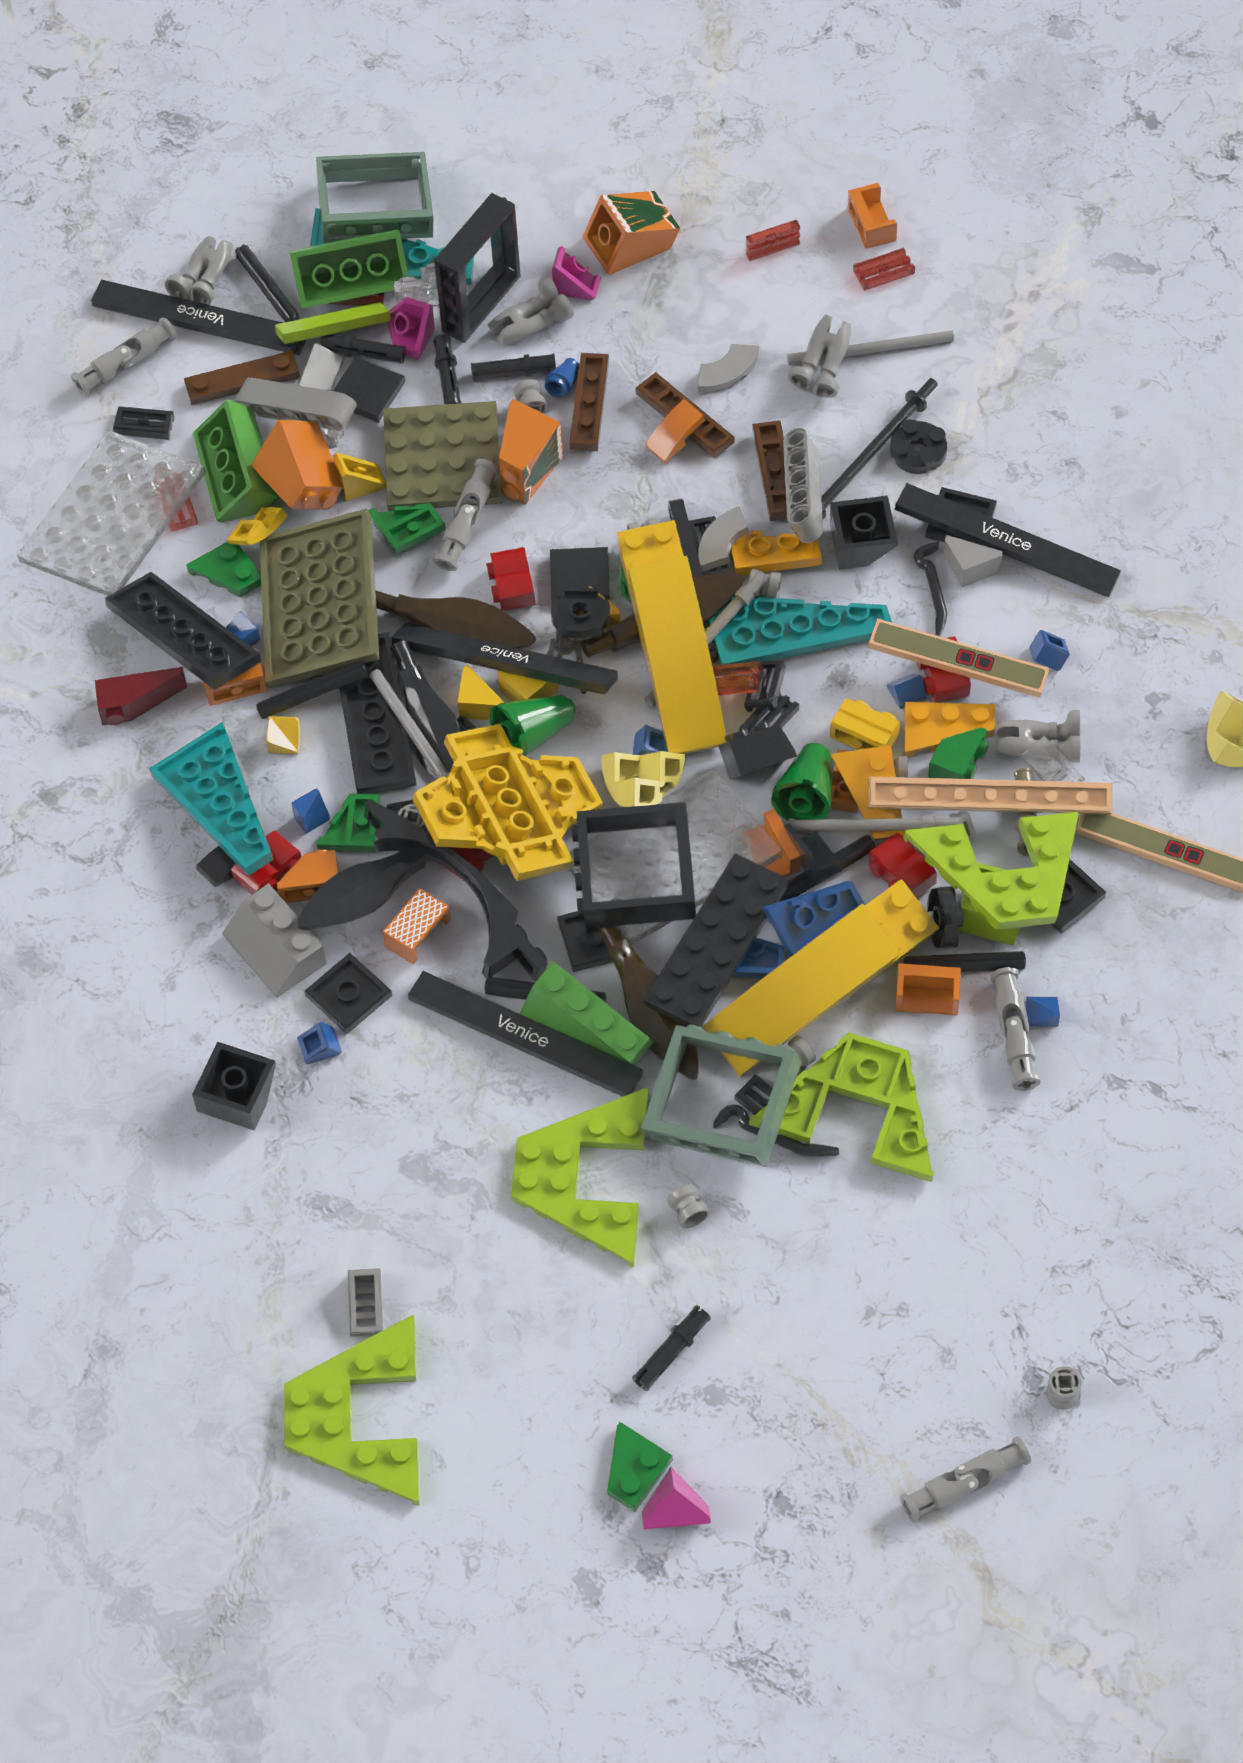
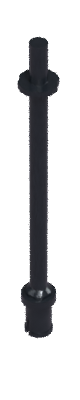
[791,378,938,534]

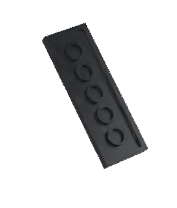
[105,572,261,690]
[339,632,417,794]
[643,853,789,1027]

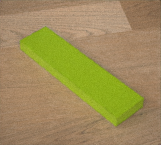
[275,302,390,344]

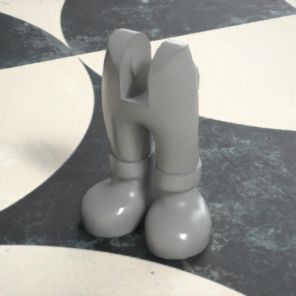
[164,236,233,305]
[488,276,574,346]
[788,314,851,398]
[996,710,1080,763]

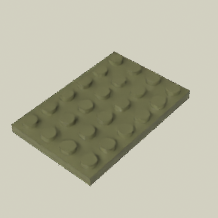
[260,508,379,688]

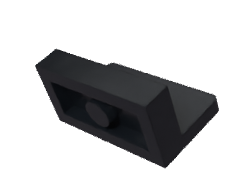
[784,823,842,883]

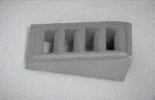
[348,1268,383,1336]

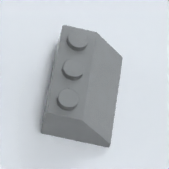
[222,884,327,998]

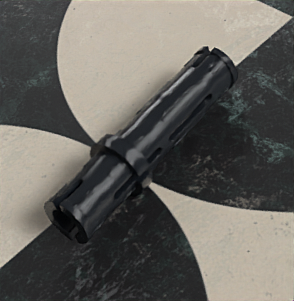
[320,334,406,364]
[433,334,461,404]
[471,353,556,381]
[632,1305,711,1391]

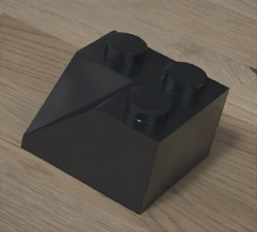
[830,495,898,570]
[718,721,797,779]
[192,1041,276,1131]

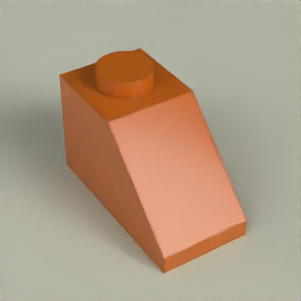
[277,850,339,903]

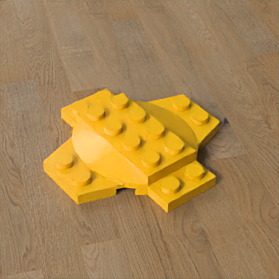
[413,724,603,881]

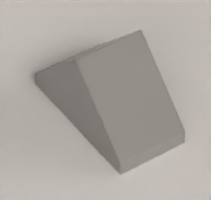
[944,535,1002,587]

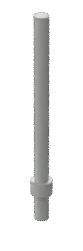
[787,330,954,365]
[644,571,767,707]
[370,669,450,779]
[781,815,962,832]

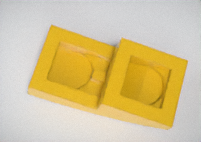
[227,507,288,545]

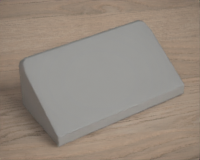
[298,343,343,391]

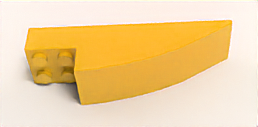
[617,520,726,754]
[702,879,939,1077]

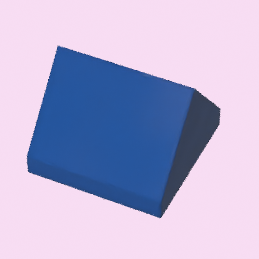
[887,674,927,709]

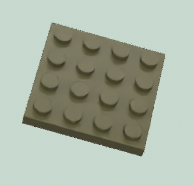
[383,401,502,511]

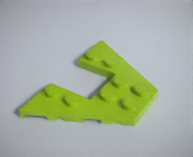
[903,812,1079,930]
[749,1032,934,1182]
[511,1088,649,1267]
[284,1315,420,1505]

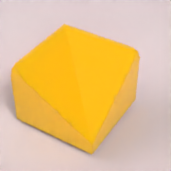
[266,716,301,754]

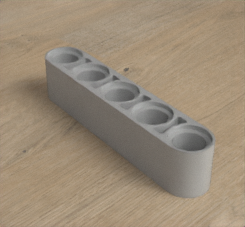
[234,377,357,431]
[783,428,823,543]

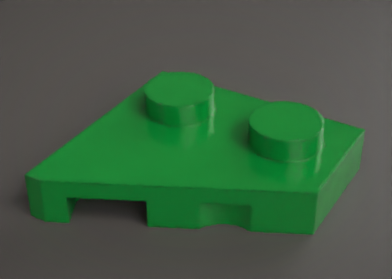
[368,503,446,555]
[186,542,261,597]
[316,794,381,853]
[607,1422,673,1512]

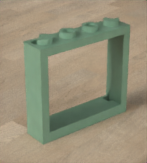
[316,152,434,243]
[641,1025,801,1167]

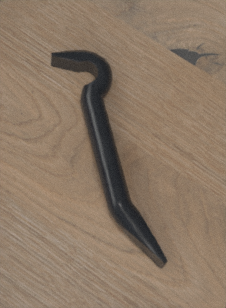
[913,541,948,637]
[713,1104,839,1156]

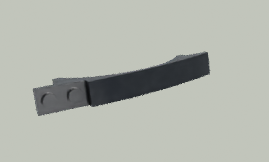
[364,800,548,982]

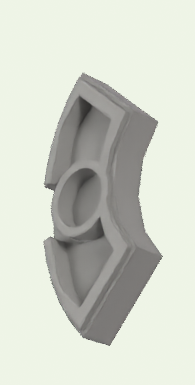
[698,344,759,393]
[698,506,749,572]

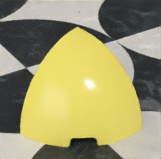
[1206,690,1243,767]
[601,751,685,807]

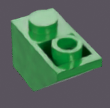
[928,727,989,779]

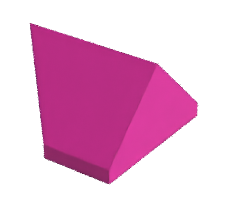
[552,246,601,300]
[387,297,435,359]
[642,1467,711,1529]

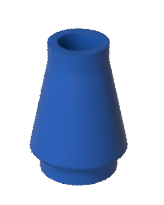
[545,358,579,398]

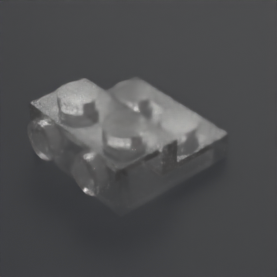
[394,263,439,307]

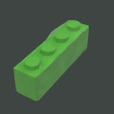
[519,961,655,1066]

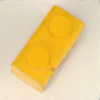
[830,698,900,750]

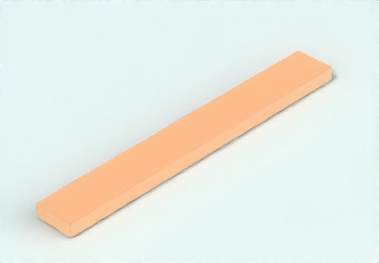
[868,777,1113,815]

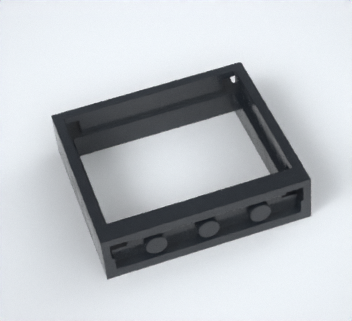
[434,192,521,343]
[571,802,696,929]

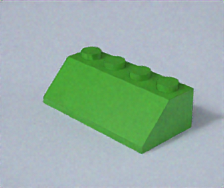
[289,230,411,309]
[193,399,278,523]

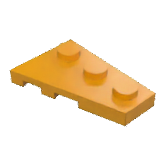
[730,530,822,576]
[904,702,995,758]
[830,745,905,840]

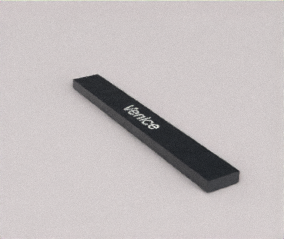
[91,279,307,356]
[894,483,1121,598]
[391,623,618,695]
[408,971,643,1097]

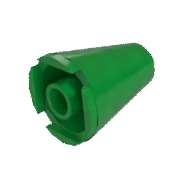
[490,695,576,757]
[771,743,831,820]

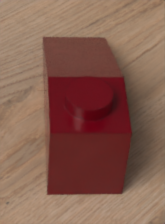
[95,666,187,726]

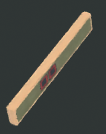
[868,619,1049,698]
[1076,813,1243,893]

